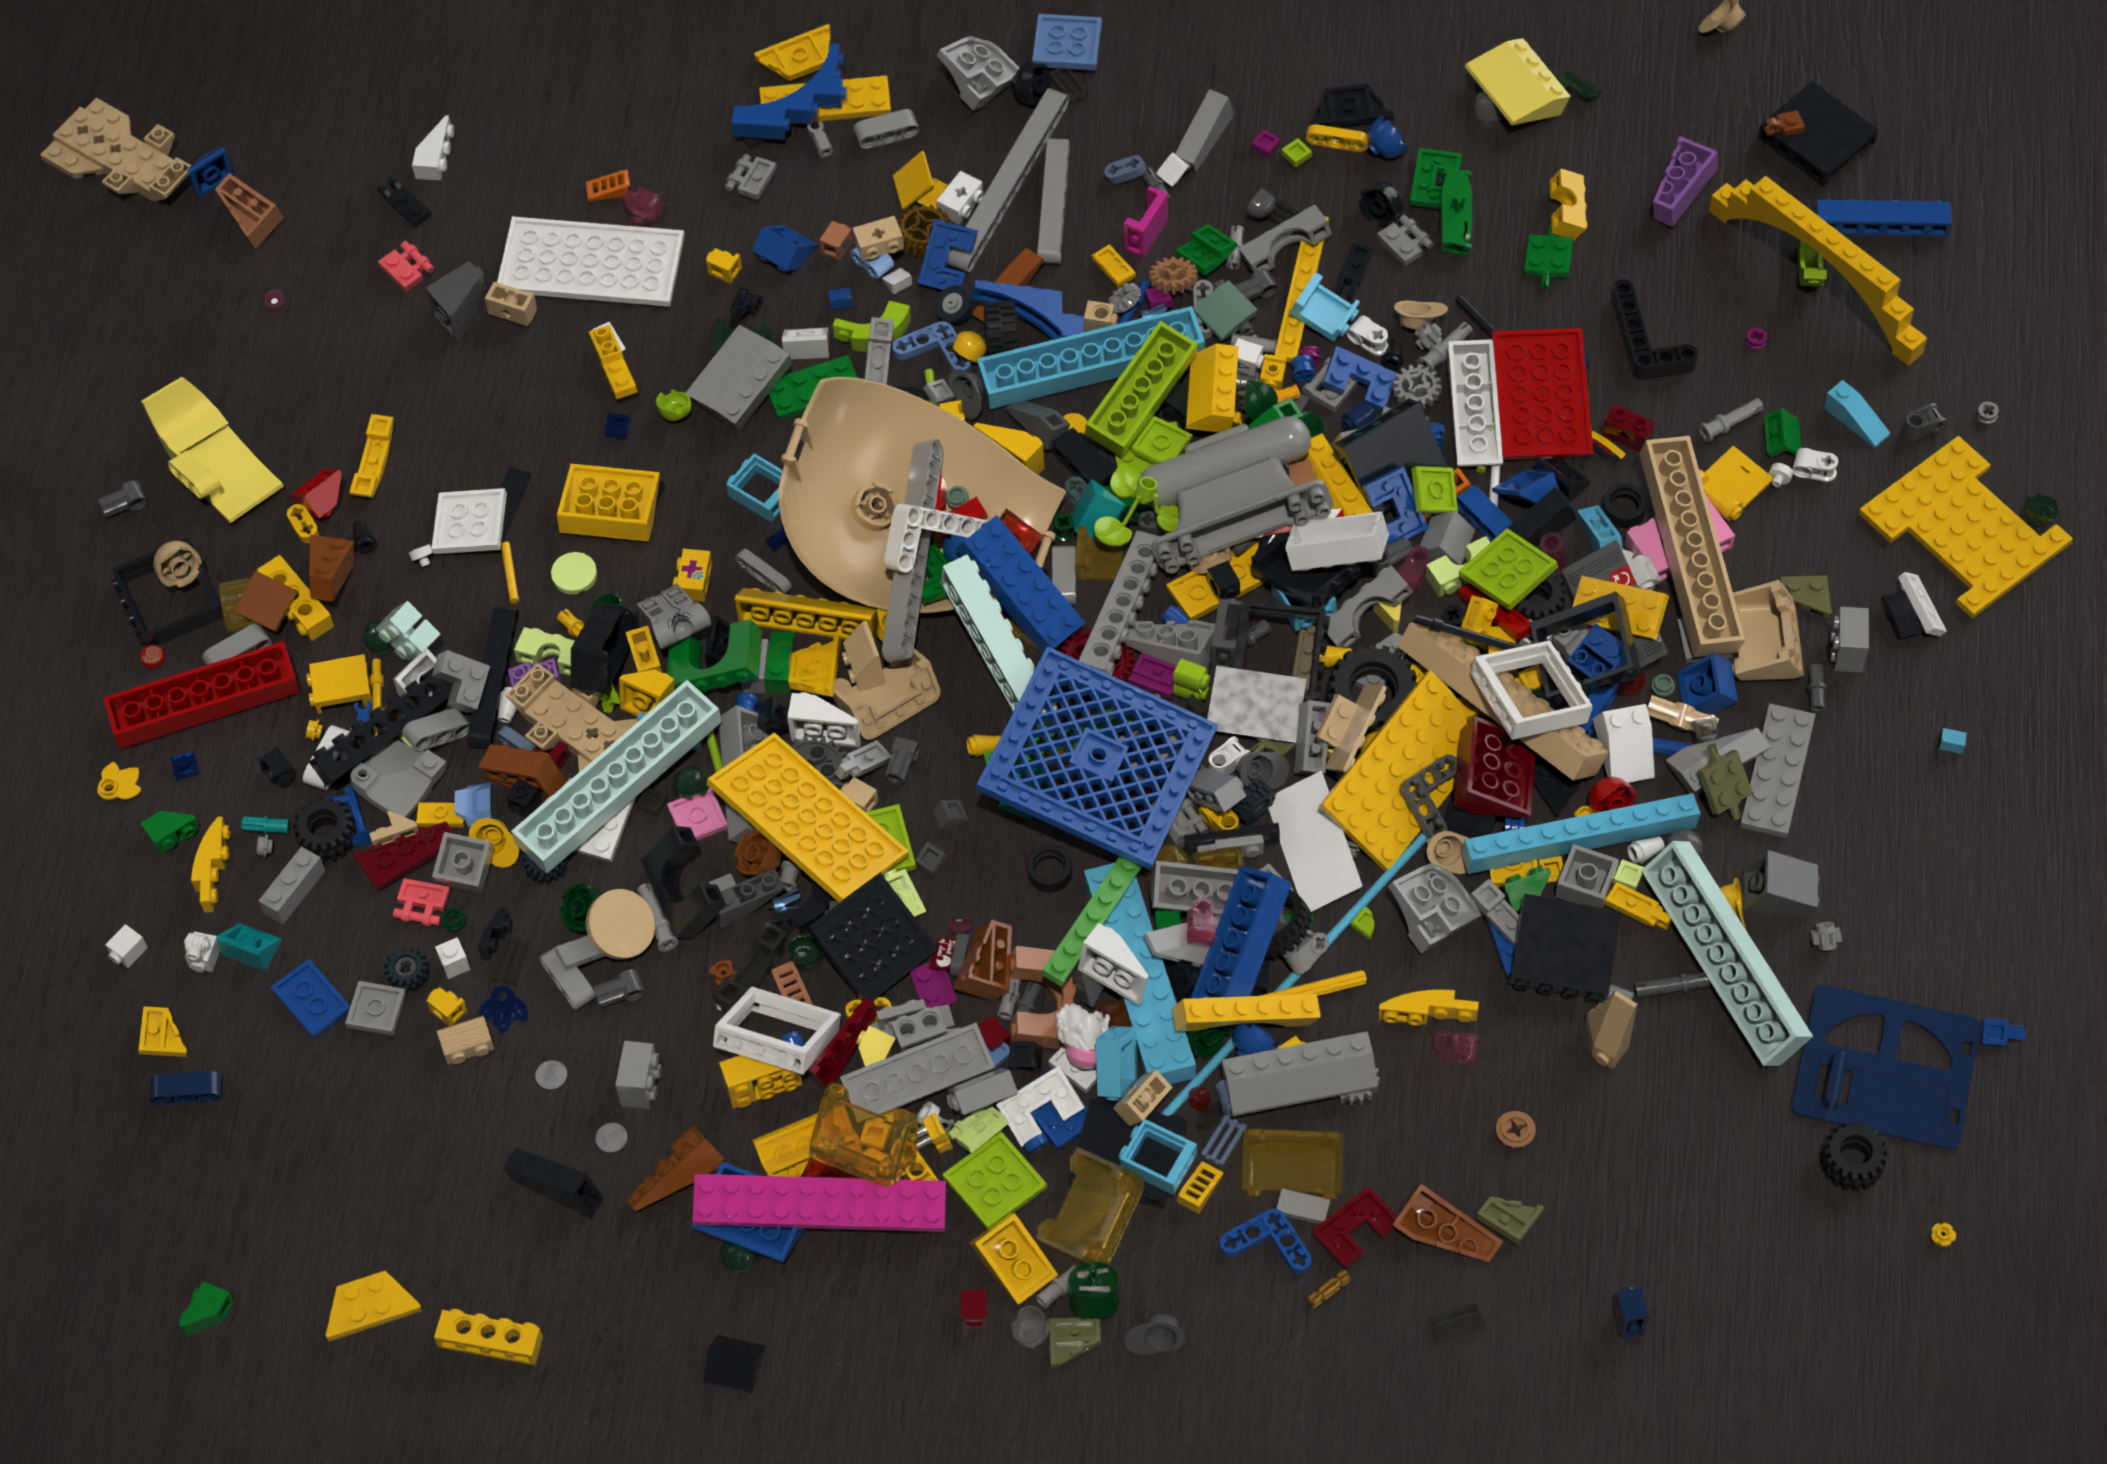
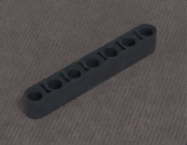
[467,607,519,748]

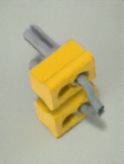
[907,1113,955,1154]

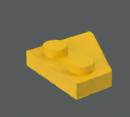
[139,1006,187,1057]

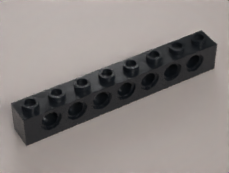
[309,654,462,785]

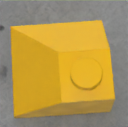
[619,669,674,717]

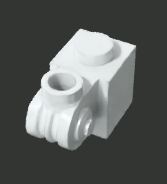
[184,932,220,972]

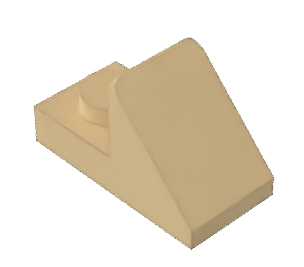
[369,811,419,846]

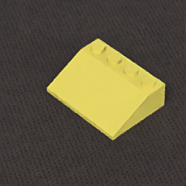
[1465,38,1571,125]

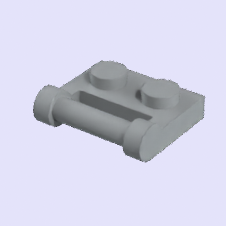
[1302,358,1360,412]

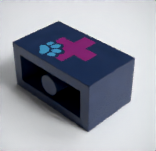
[1613,1287,1649,1339]

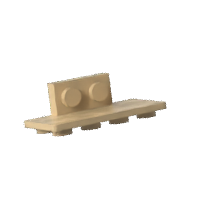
[1315,684,1387,773]

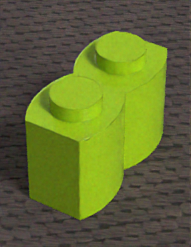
[1173,658,1210,705]

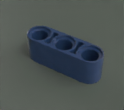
[150,1071,221,1106]

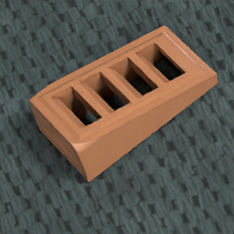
[771,961,813,1005]

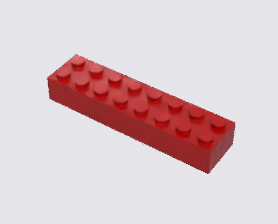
[103,641,301,749]

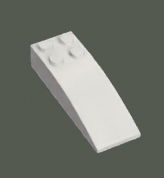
[1447,339,1503,467]

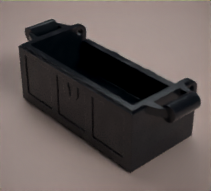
[570,602,638,693]

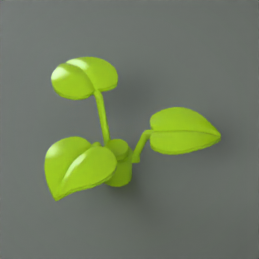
[1094,463,1179,546]

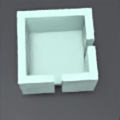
[375,601,440,661]

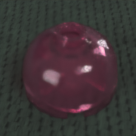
[623,186,668,225]

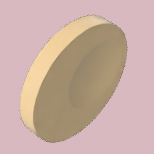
[586,889,655,960]

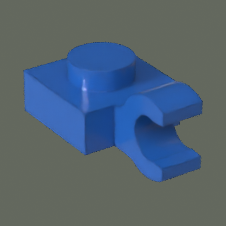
[1981,1018,2026,1046]

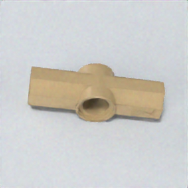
[1647,695,1719,738]

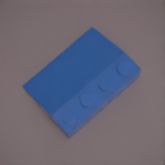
[691,1162,806,1263]

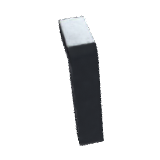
[1612,279,1698,380]

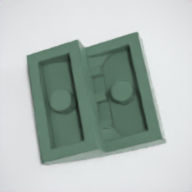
[1194,280,1258,341]

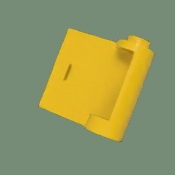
[1699,446,1774,521]

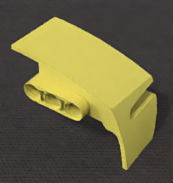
[141,377,284,523]

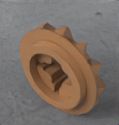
[1496,1111,1536,1149]

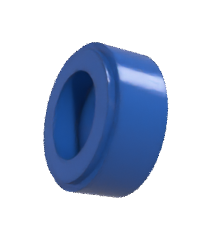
[1023,1133,1049,1154]

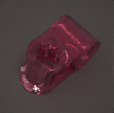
[1398,546,1430,593]
[1187,897,1216,946]
[1432,1031,1480,1066]

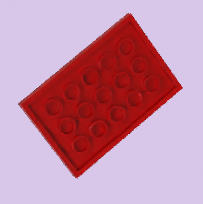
[1491,328,1593,460]

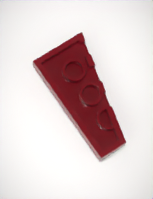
[353,821,455,891]
[808,997,880,1092]

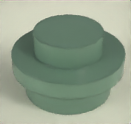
[946,486,969,508]
[1651,674,1675,697]

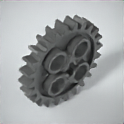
[787,735,849,790]

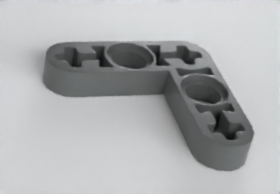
[1400,755,1458,839]

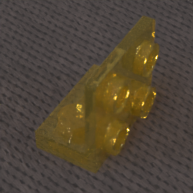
[1075,526,1124,581]

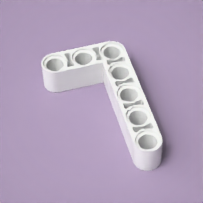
[884,504,988,573]

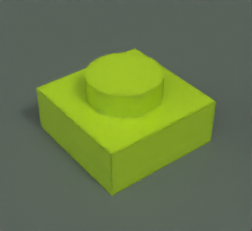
[1281,138,1312,168]

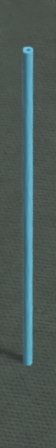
[1161,832,1427,1116]

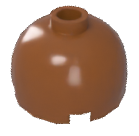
[735,829,782,877]

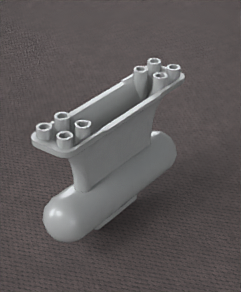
[1137,416,1333,573]

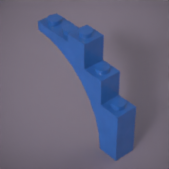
[732,43,847,140]

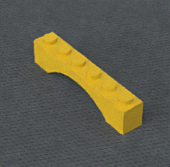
[1172,994,1321,1031]

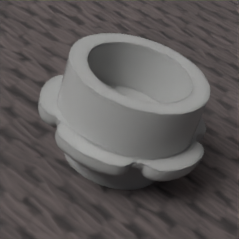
[256,834,272,858]

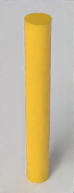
[501,542,519,604]

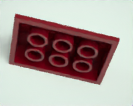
[1454,716,1535,818]

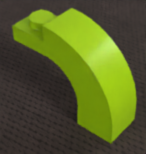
[1797,239,1827,286]
[833,301,911,352]

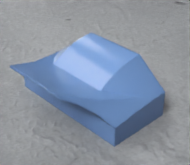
[455,783,493,829]

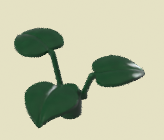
[1243,380,1324,438]

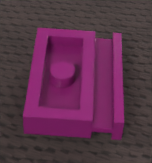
[1128,653,1177,700]
[909,963,958,1008]

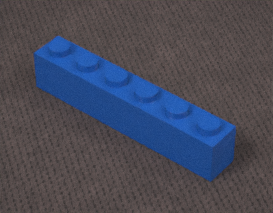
[1814,199,1952,237]

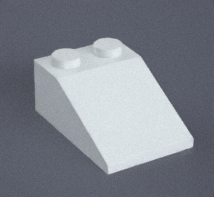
[788,692,861,747]
[1593,704,1655,783]
[1078,923,1149,1006]

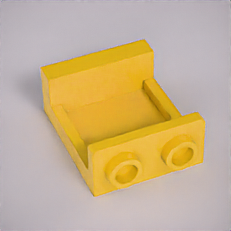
[306,654,372,714]

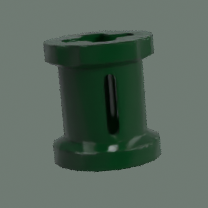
[1053,513,1074,542]

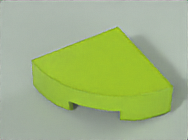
[1350,906,1375,940]

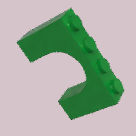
[667,619,762,692]

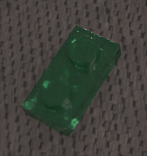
[1556,70,1602,99]

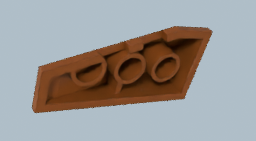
[627,1125,725,1211]
[1392,1183,1503,1262]

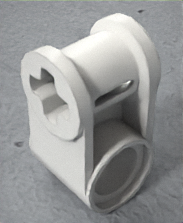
[1346,315,1388,356]
[1792,448,1838,482]
[1208,736,1252,774]

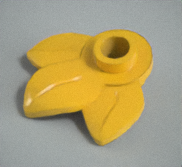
[97,762,141,800]

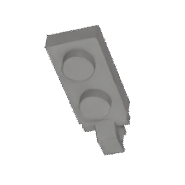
[834,740,892,780]
[1197,835,1264,863]

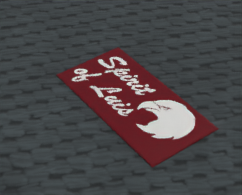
[929,938,956,970]

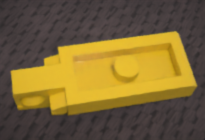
[1604,882,1672,930]

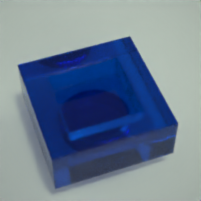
[604,413,632,439]
[170,751,199,781]

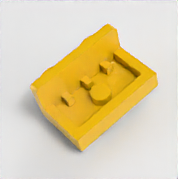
[1461,595,1498,648]

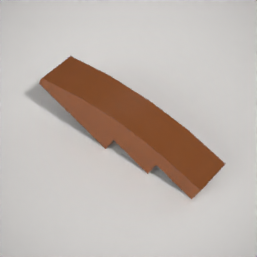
[971,248,1044,324]

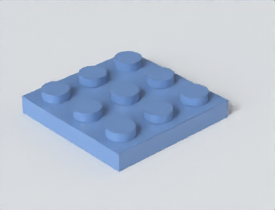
[1032,14,1102,70]

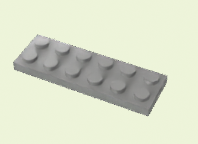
[1740,703,1816,838]
[839,1023,995,1124]

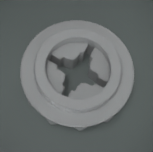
[1108,283,1141,313]

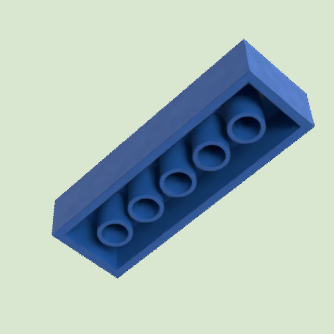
[956,515,1085,655]
[1190,866,1292,999]

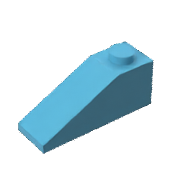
[1824,380,1891,448]
[1577,505,1623,552]

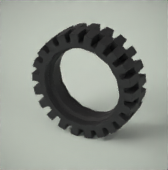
[1264,889,1312,958]

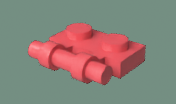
[378,241,434,292]
[393,878,451,927]

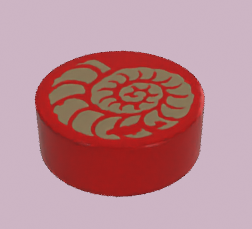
[140,645,165,669]

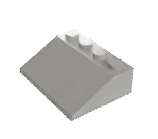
[686,325,792,432]

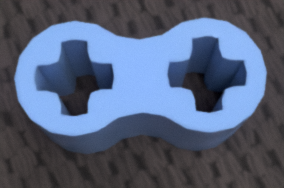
[850,247,894,280]

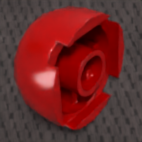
[1588,776,1638,813]

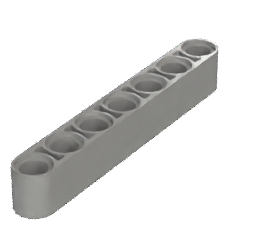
[1038,138,1069,264]

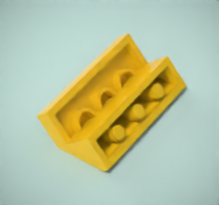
[752,1103,864,1177]

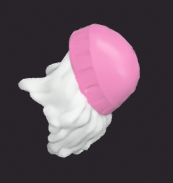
[1056,1003,1110,1069]

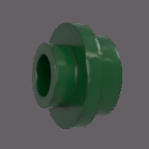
[441,908,466,931]

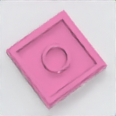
[667,787,728,841]

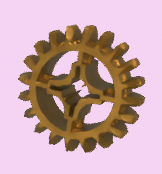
[896,204,952,259]

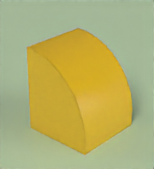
[917,178,949,209]

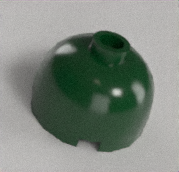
[559,884,603,932]
[1185,1025,1231,1058]

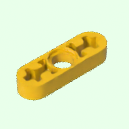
[1306,125,1369,152]

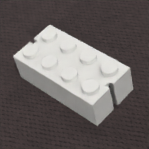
[1285,511,1389,571]

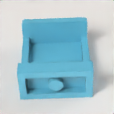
[1289,272,1360,342]

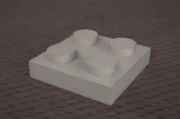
[345,981,407,1036]

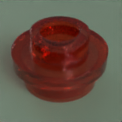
[1188,1087,1211,1111]

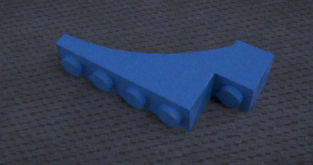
[971,280,1084,340]

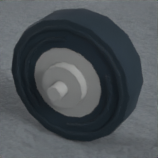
[935,285,975,325]

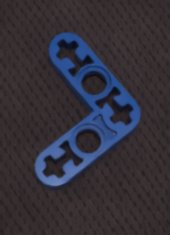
[1220,1209,1311,1275]

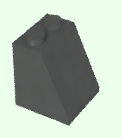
[425,261,488,342]
[1742,850,1820,917]

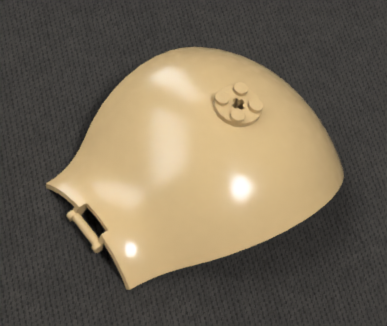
[778,377,1066,613]

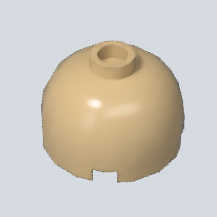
[153,541,202,587]

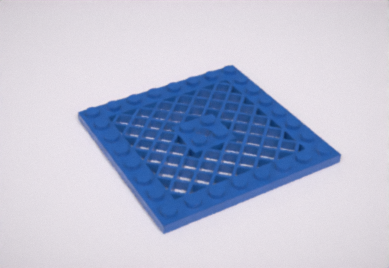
[975,646,1219,870]

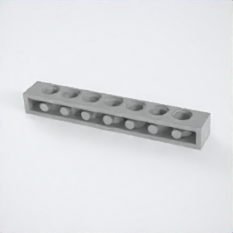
[1079,530,1160,676]

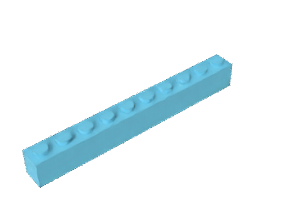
[1461,793,1701,874]

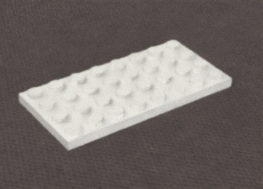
[497,217,685,307]

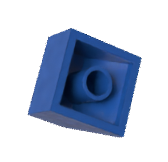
[753,225,818,272]
[1677,653,1738,712]

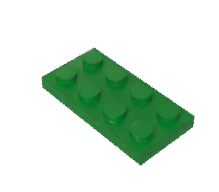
[768,355,858,421]

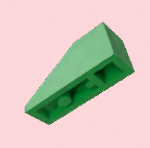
[765,632,795,694]

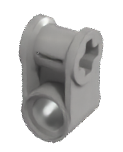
[1283,930,1329,975]

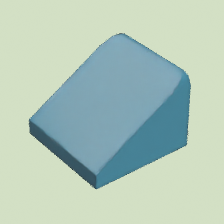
[1939,728,1967,754]

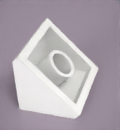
[782,328,829,360]
[393,648,449,707]

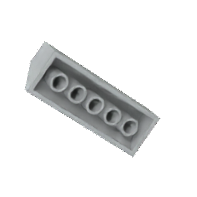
[719,705,770,843]
[1222,1031,1378,1116]

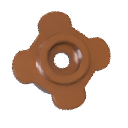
[710,960,738,986]

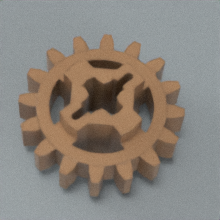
[1149,256,1198,295]

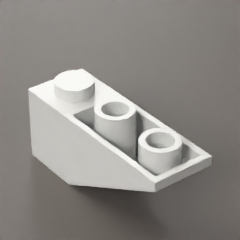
[412,116,454,180]

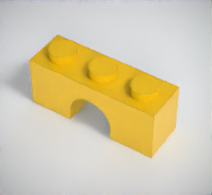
[1550,169,1587,240]

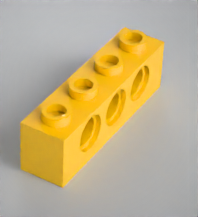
[257,555,334,642]
[434,1309,543,1365]

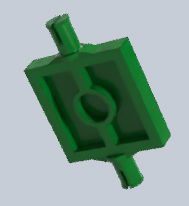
[1524,224,1573,290]

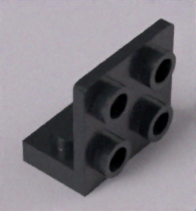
[1162,958,1203,1002]

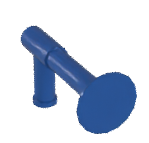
[325,785,373,846]

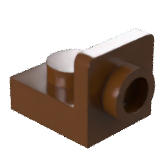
[1099,999,1131,1028]

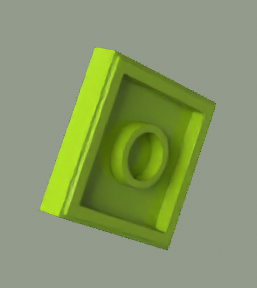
[1130,416,1193,464]
[1411,466,1458,514]

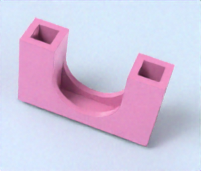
[1625,496,1735,583]

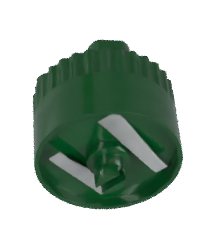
[1068,1262,1120,1320]

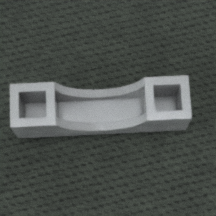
[1239,204,1332,273]
[1325,565,1414,648]

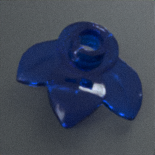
[479,985,528,1034]

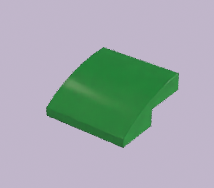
[1175,224,1237,276]

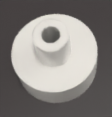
[1768,463,1793,487]
[408,544,433,567]
[917,1101,943,1125]

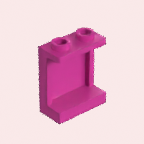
[1124,186,1168,258]

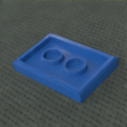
[270,959,351,1040]

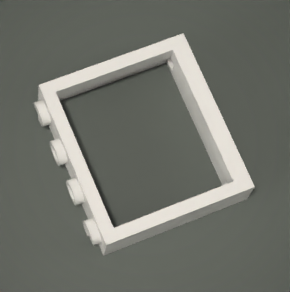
[1470,640,1593,740]
[713,987,841,1074]

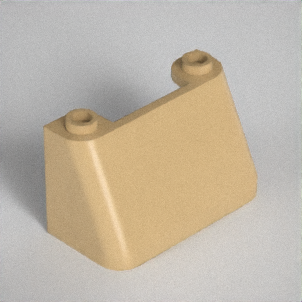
[1732,580,1804,681]
[831,648,941,740]

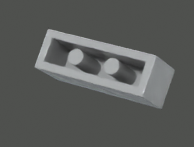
[1294,700,1331,776]
[1187,767,1246,812]
[259,847,325,925]

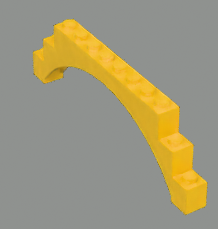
[1709,176,1927,366]

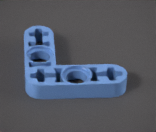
[892,321,972,373]

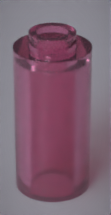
[1540,532,1569,572]

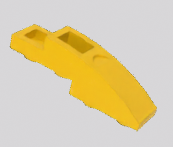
[589,325,637,399]
[191,817,230,913]
[1378,990,1479,1026]

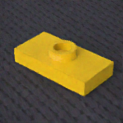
[1092,244,1136,287]
[416,802,465,828]

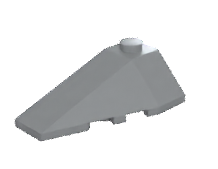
[1123,620,1215,668]
[1665,728,1771,797]
[1144,916,1221,967]

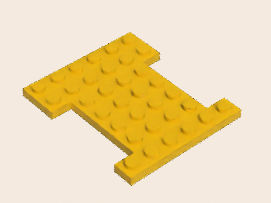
[1859,436,2073,619]

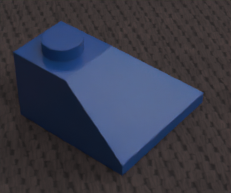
[188,147,234,199]
[1492,469,1559,505]

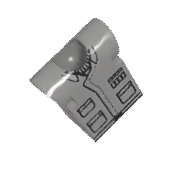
[636,584,711,650]

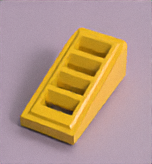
[1177,1161,1224,1214]

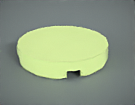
[551,552,597,595]

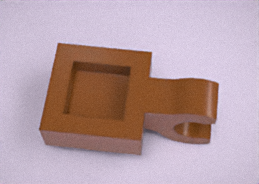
[1764,110,1805,137]

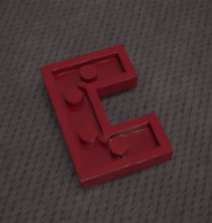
[1312,1186,1397,1270]

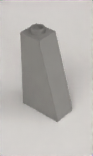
[1175,89,1234,172]

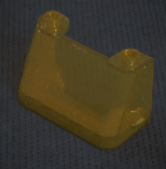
[809,1082,918,1186]
[1242,1128,1344,1199]
[1035,1147,1144,1264]

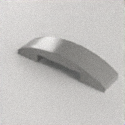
[865,317,894,385]
[1471,879,1520,947]

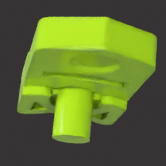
[600,682,620,713]

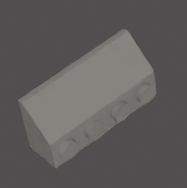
[1150,861,1238,916]

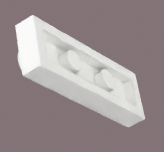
[1898,572,1947,636]

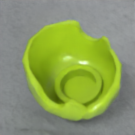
[656,390,692,421]

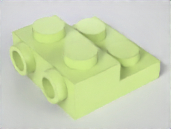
[883,869,926,917]

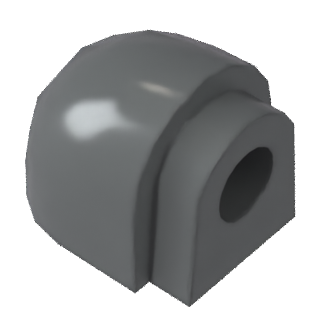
[1245,188,1277,218]

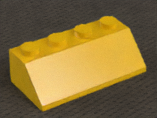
[1186,344,1239,432]

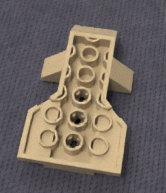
[40,98,191,202]
[506,663,638,772]

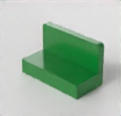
[1764,407,1801,458]

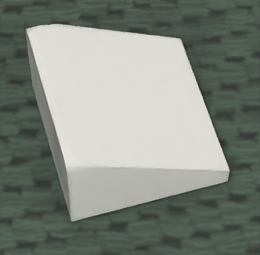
[1156,153,1189,186]
[882,268,912,294]

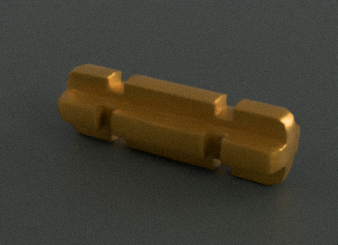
[1306,1269,1351,1308]

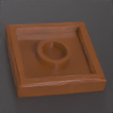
[235,571,298,632]

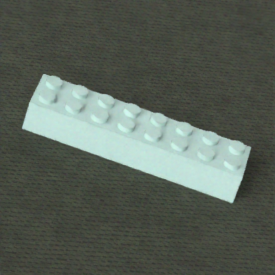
[940,555,1057,731]

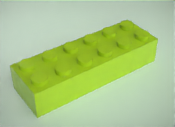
[1085,321,1198,458]

